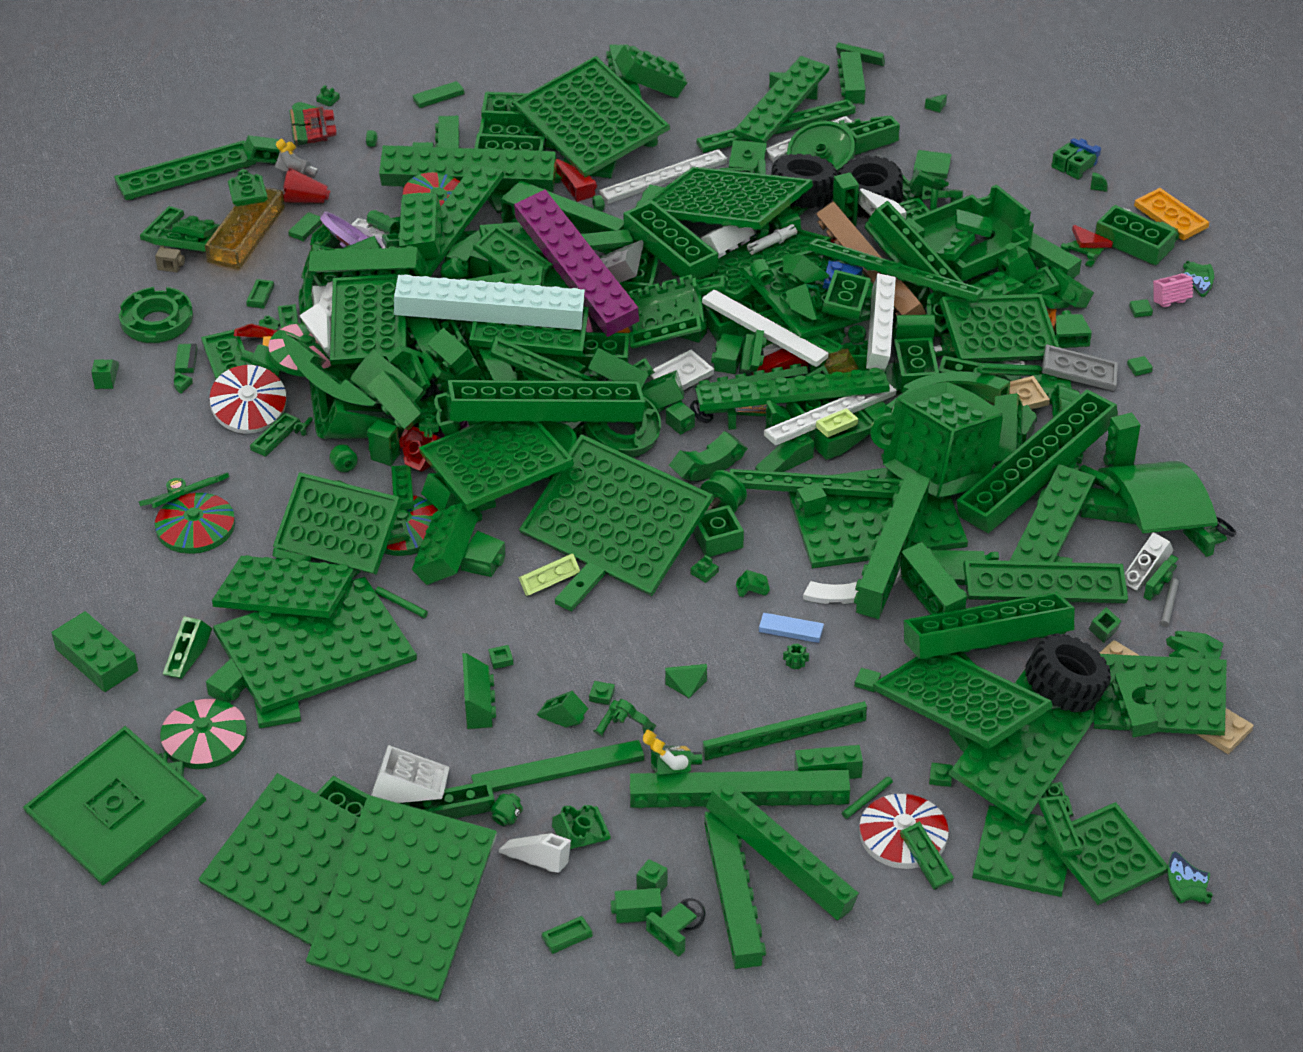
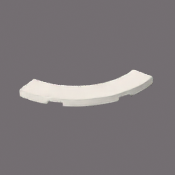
[803,568,901,604]

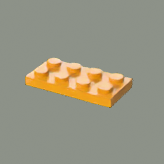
[1134,188,1209,241]

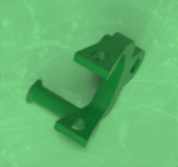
[922,186,963,211]
[593,699,657,737]

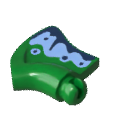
[1183,261,1214,297]
[1167,851,1213,904]

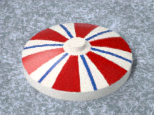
[210,365,286,434]
[859,794,948,869]

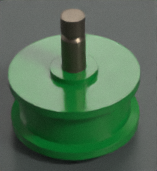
[700,470,747,513]

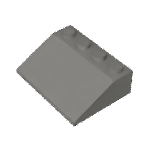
[599,240,644,283]

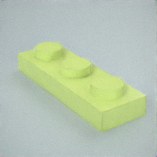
[518,554,580,596]

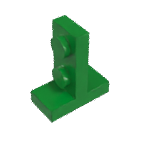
[386,345,431,390]

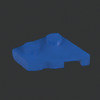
[823,261,863,289]

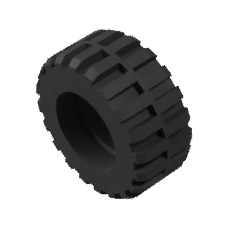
[771,154,837,208]
[837,155,903,218]
[1025,634,1111,713]

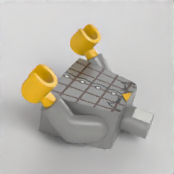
[275,138,318,178]

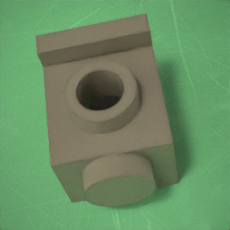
[155,246,185,273]

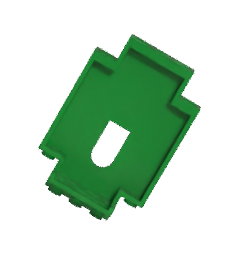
[907,184,1034,282]

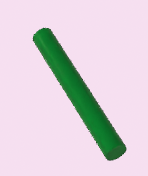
[375,586,428,618]
[842,776,893,819]

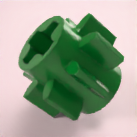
[783,644,809,669]

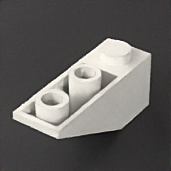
[1125,532,1173,591]
[499,833,571,873]

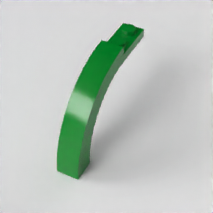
[885,372,1010,424]

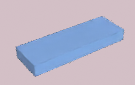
[759,613,824,643]

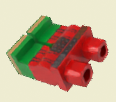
[289,107,337,146]

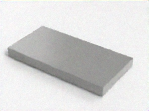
[1042,345,1118,391]

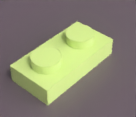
[815,408,858,437]

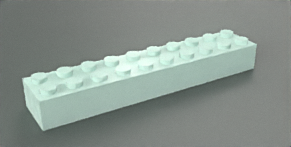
[394,275,585,330]

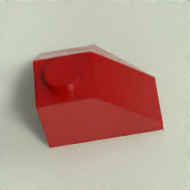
[399,426,440,472]

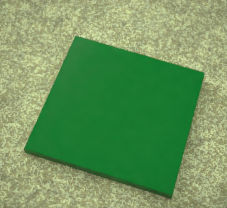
[22,725,207,886]

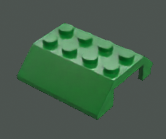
[629,274,706,349]

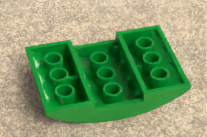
[474,92,547,151]
[282,332,382,409]
[1098,461,1218,533]

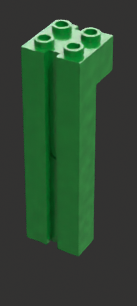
[500,181,623,254]

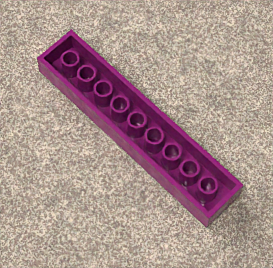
[514,189,639,337]

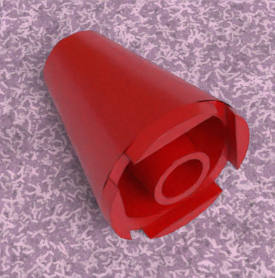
[281,168,331,203]

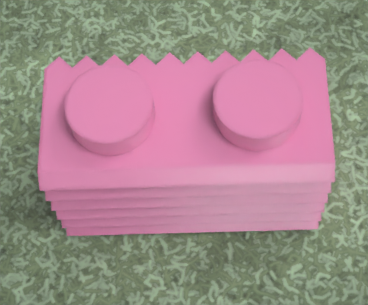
[1153,273,1193,307]

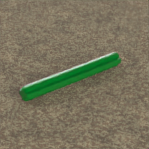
[976,363,1043,376]

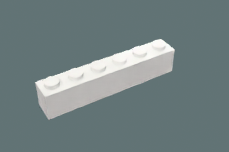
[866,274,896,372]

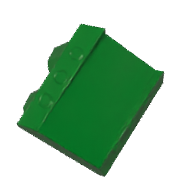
[552,805,611,849]

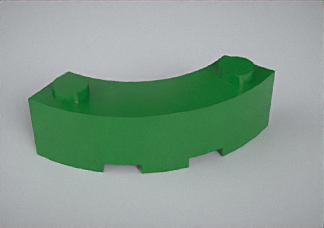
[669,431,748,481]

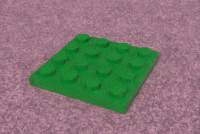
[1044,802,1168,905]
[972,805,1068,897]

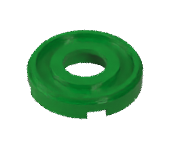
[118,287,193,343]
[584,397,661,457]

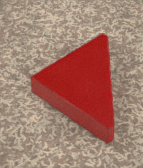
[1072,225,1113,248]
[234,324,277,338]

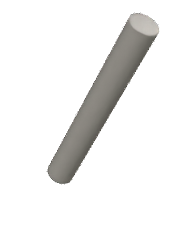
[1161,579,1179,627]

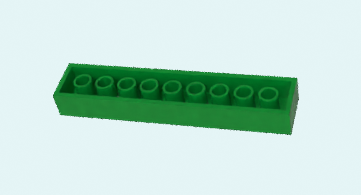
[379,145,557,192]
[446,380,645,423]
[957,389,1118,534]

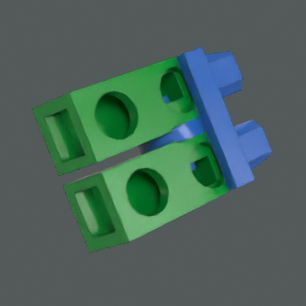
[1051,138,1101,180]

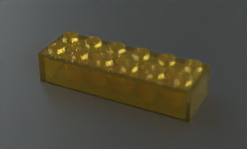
[205,187,285,270]

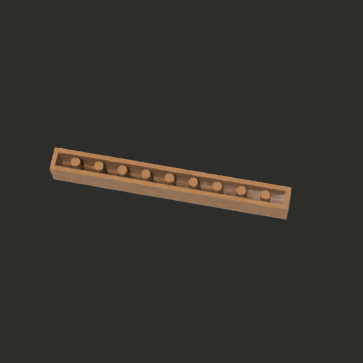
[816,202,926,316]

